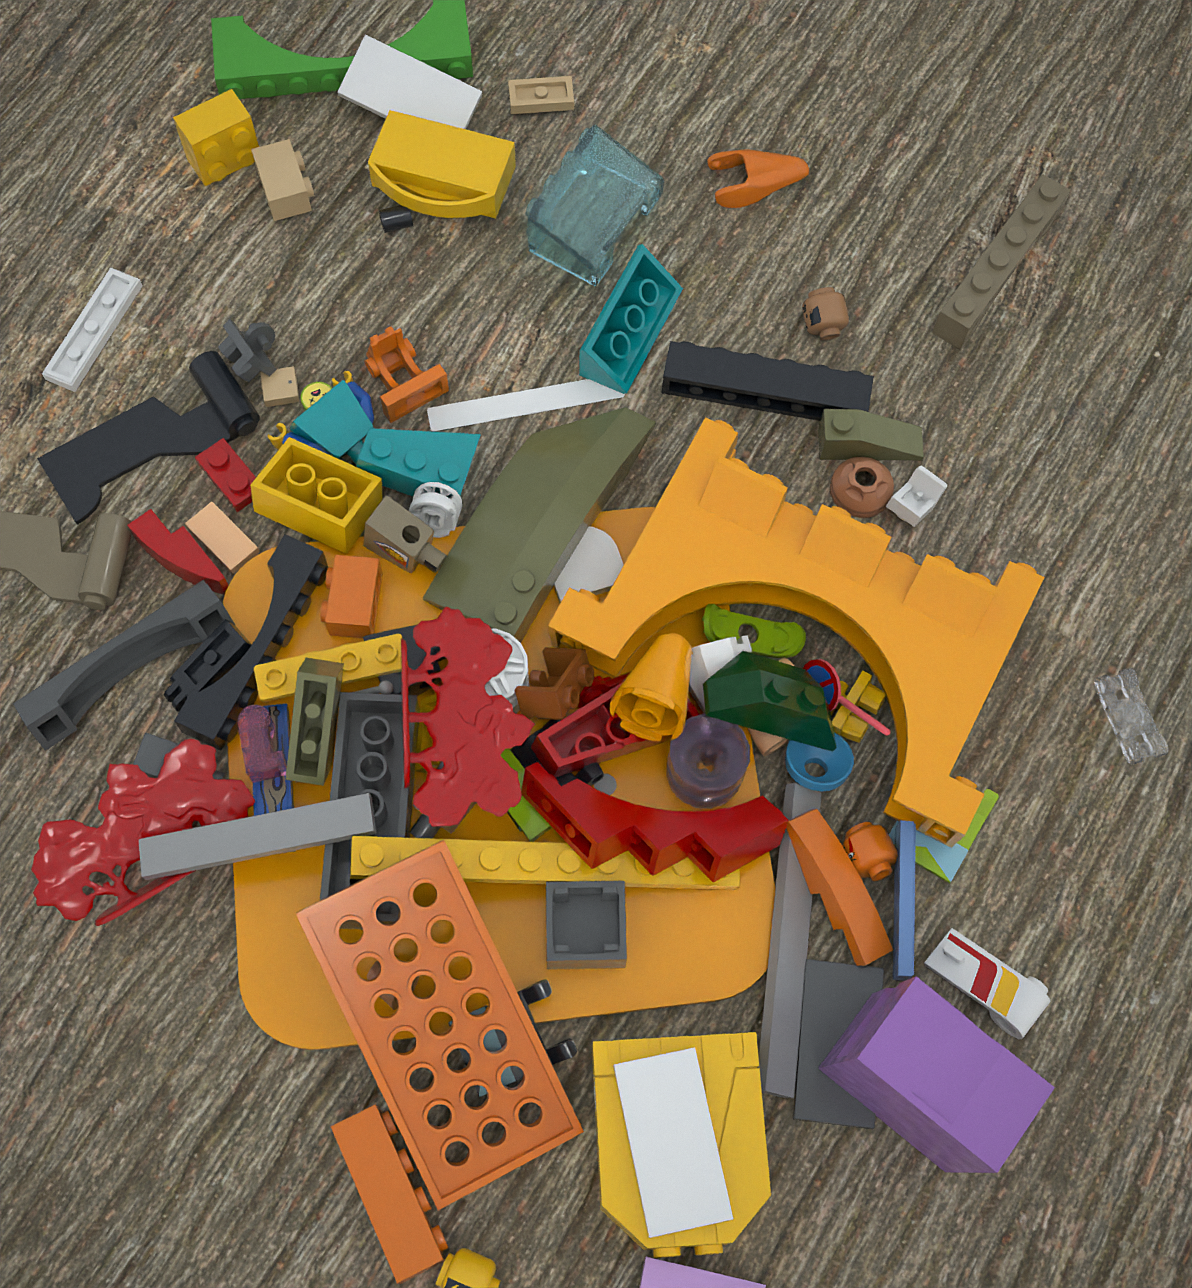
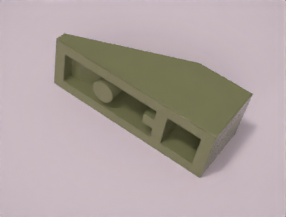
[818,409,924,461]

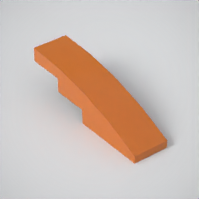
[786,809,893,966]

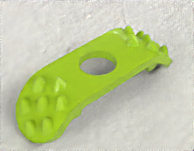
[702,604,806,658]

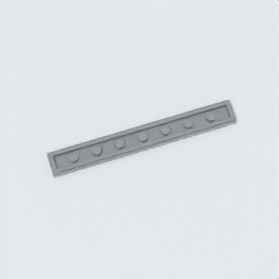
[758,783,822,1098]

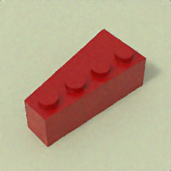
[531,682,703,777]

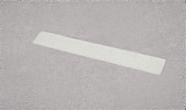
[427,379,625,431]

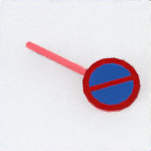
[803,659,891,736]

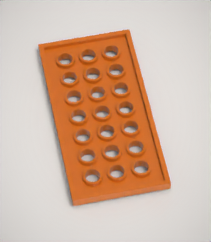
[296,840,584,1210]

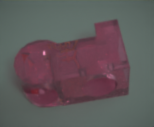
[237,705,287,783]

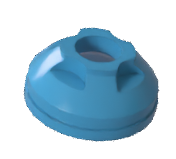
[785,732,854,791]

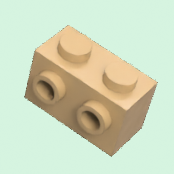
[251,139,314,221]

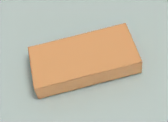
[185,501,260,575]

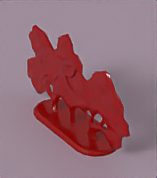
[401,607,535,827]
[31,739,255,926]

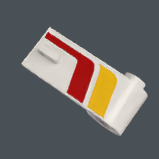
[924,928,1051,1039]

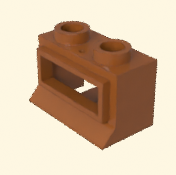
[514,647,594,720]

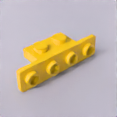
[254,634,409,702]

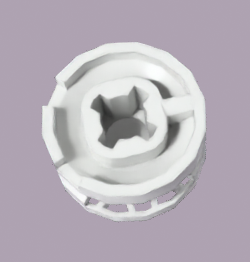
[409,482,463,538]

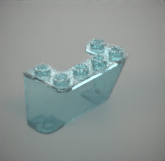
[525,124,664,287]

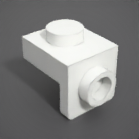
[886,466,947,527]

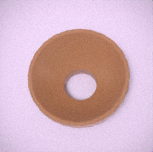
[830,457,894,518]

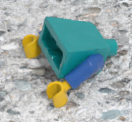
[267,371,374,465]

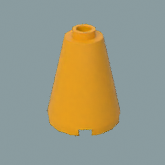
[610,633,692,741]

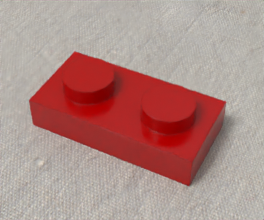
[195,438,256,512]

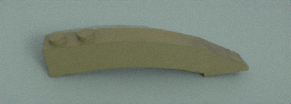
[423,407,656,643]

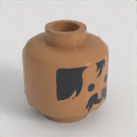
[802,287,849,340]

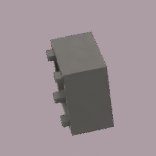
[546,881,627,969]

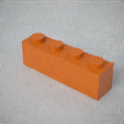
[330,1104,449,1284]

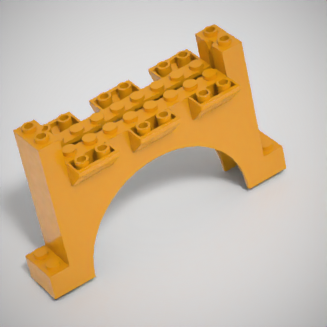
[548,417,1045,848]

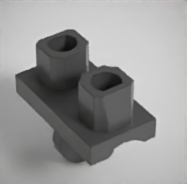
[218,319,277,383]

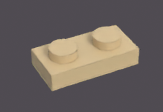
[508,76,574,114]

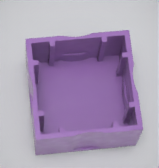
[818,976,1055,1173]

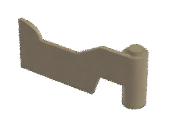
[0,511,132,610]

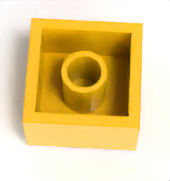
[173,89,259,186]

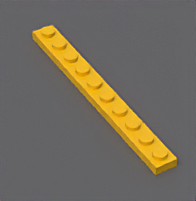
[350,836,740,890]

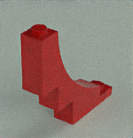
[521,762,789,883]

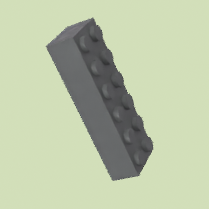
[320,692,420,930]

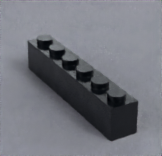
[661,341,874,421]

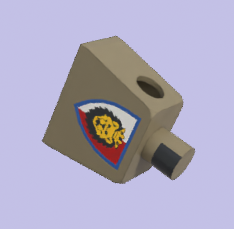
[363,495,447,573]

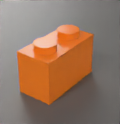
[320,555,383,638]

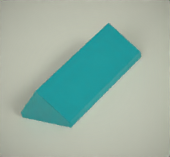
[579,244,683,394]

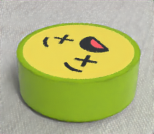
[300,382,332,411]

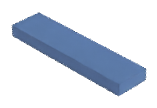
[893,820,916,981]

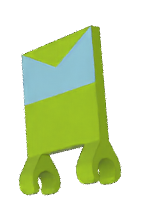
[889,789,999,884]

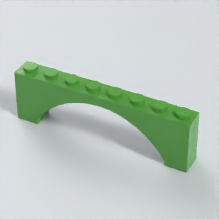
[211,0,473,100]

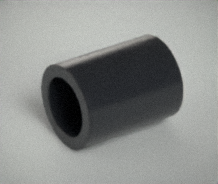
[379,205,413,233]

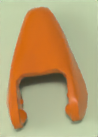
[707,149,809,208]

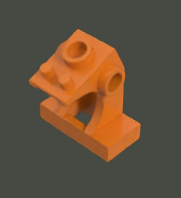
[364,326,449,423]

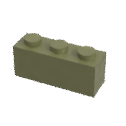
[285,657,344,786]

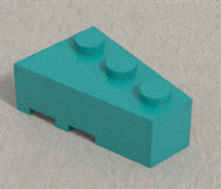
[356,428,481,498]

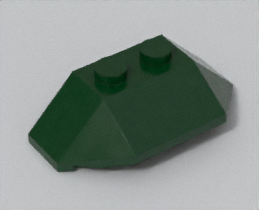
[703,651,837,752]

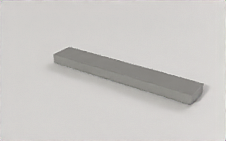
[139,793,377,880]

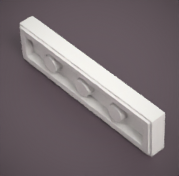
[42,268,142,392]

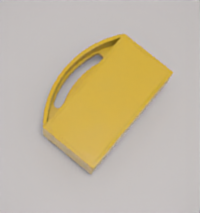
[368,110,516,219]

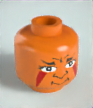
[842,822,898,881]

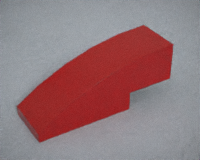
[127,509,229,595]

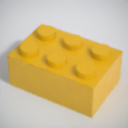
[250,437,382,554]

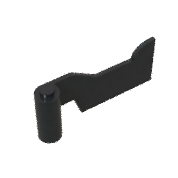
[37,351,260,525]

